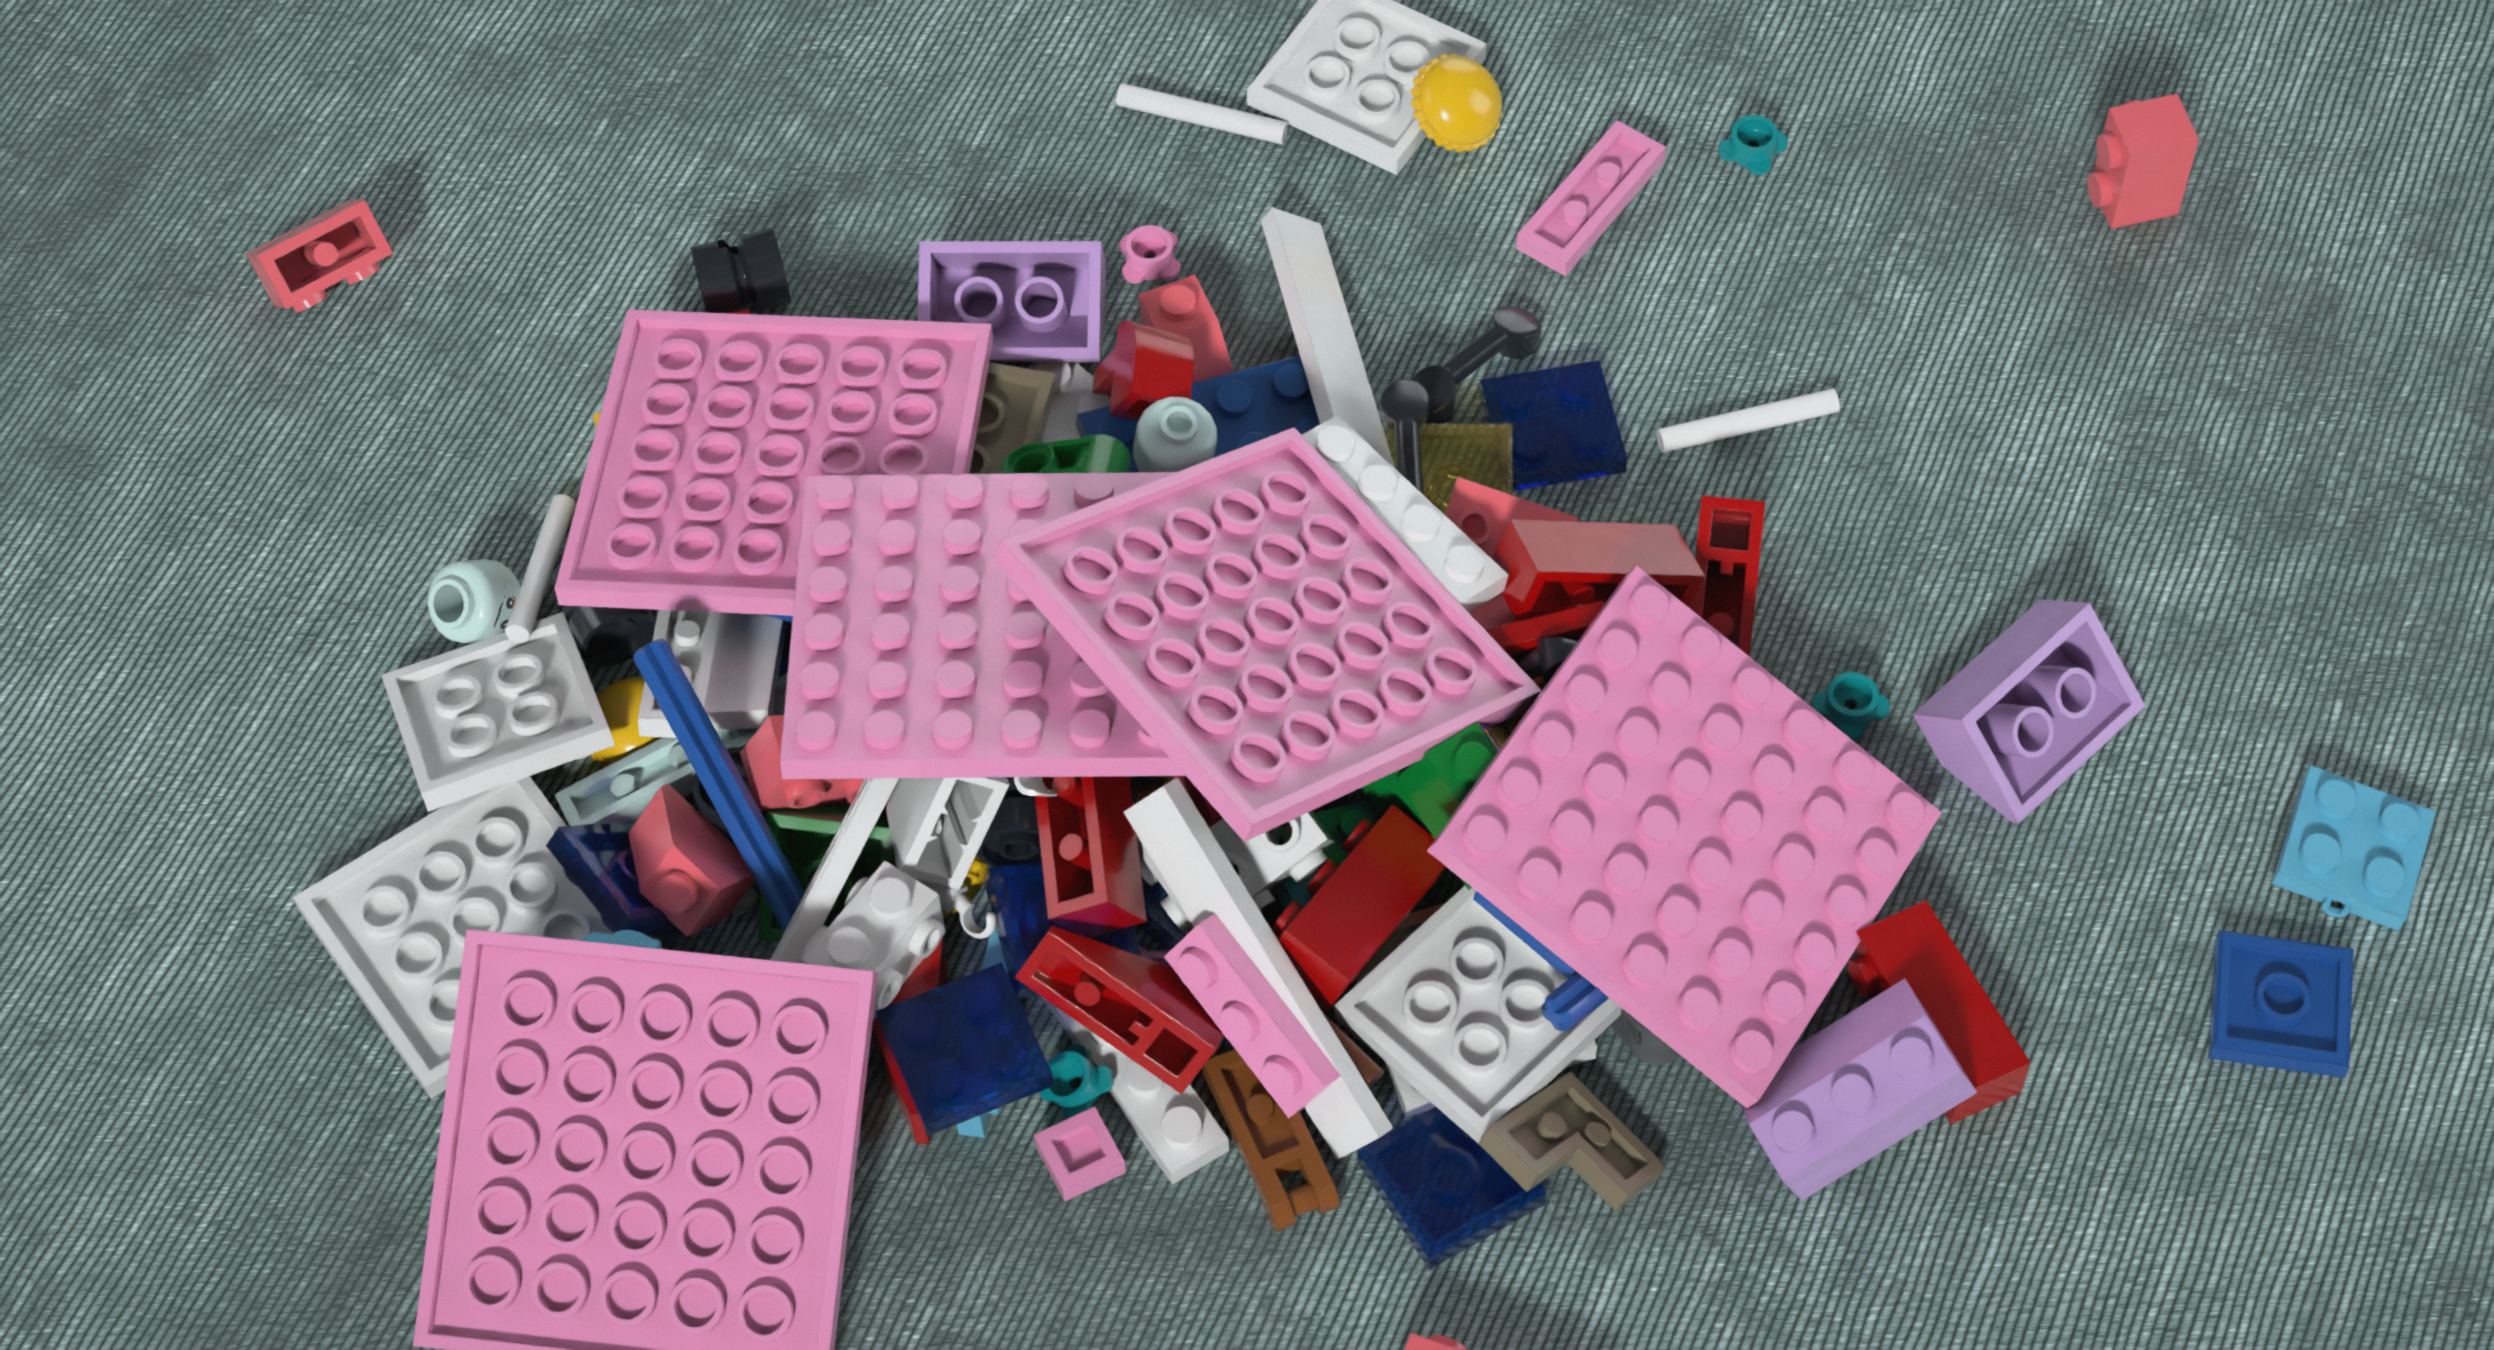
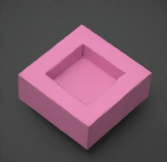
[1034,1106,1126,1202]

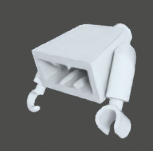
[886,777,1058,939]

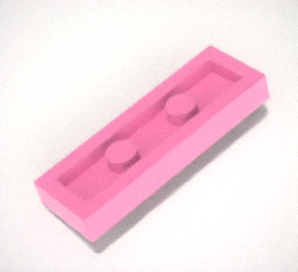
[1516,120,1666,277]
[1164,914,1341,1118]

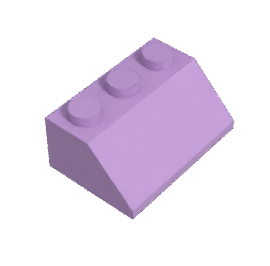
[917,241,1106,362]
[1913,600,2145,823]
[1740,978,1977,1201]

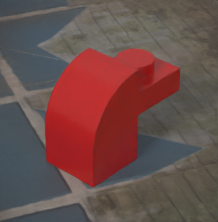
[1092,320,1194,422]

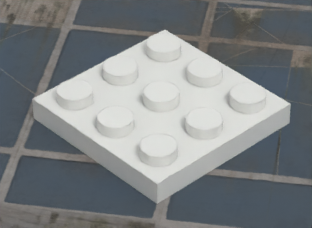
[1247,0,1486,175]
[381,612,615,812]
[1334,886,1622,1143]

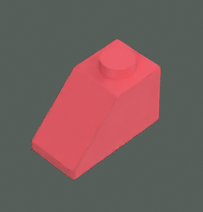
[1139,275,1234,383]
[628,783,755,937]

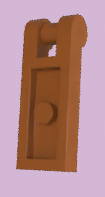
[1203,1049,1340,1232]

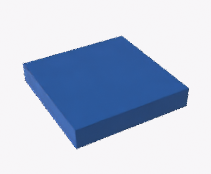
[2208,930,2354,1078]

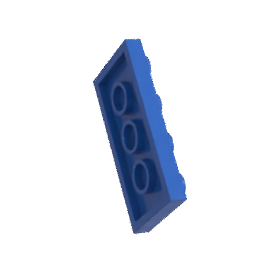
[1076,355,1320,473]

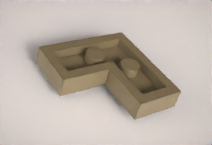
[1478,1072,1667,1211]

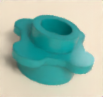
[1718,115,1788,175]
[1812,671,1890,740]
[1039,1044,1114,1119]

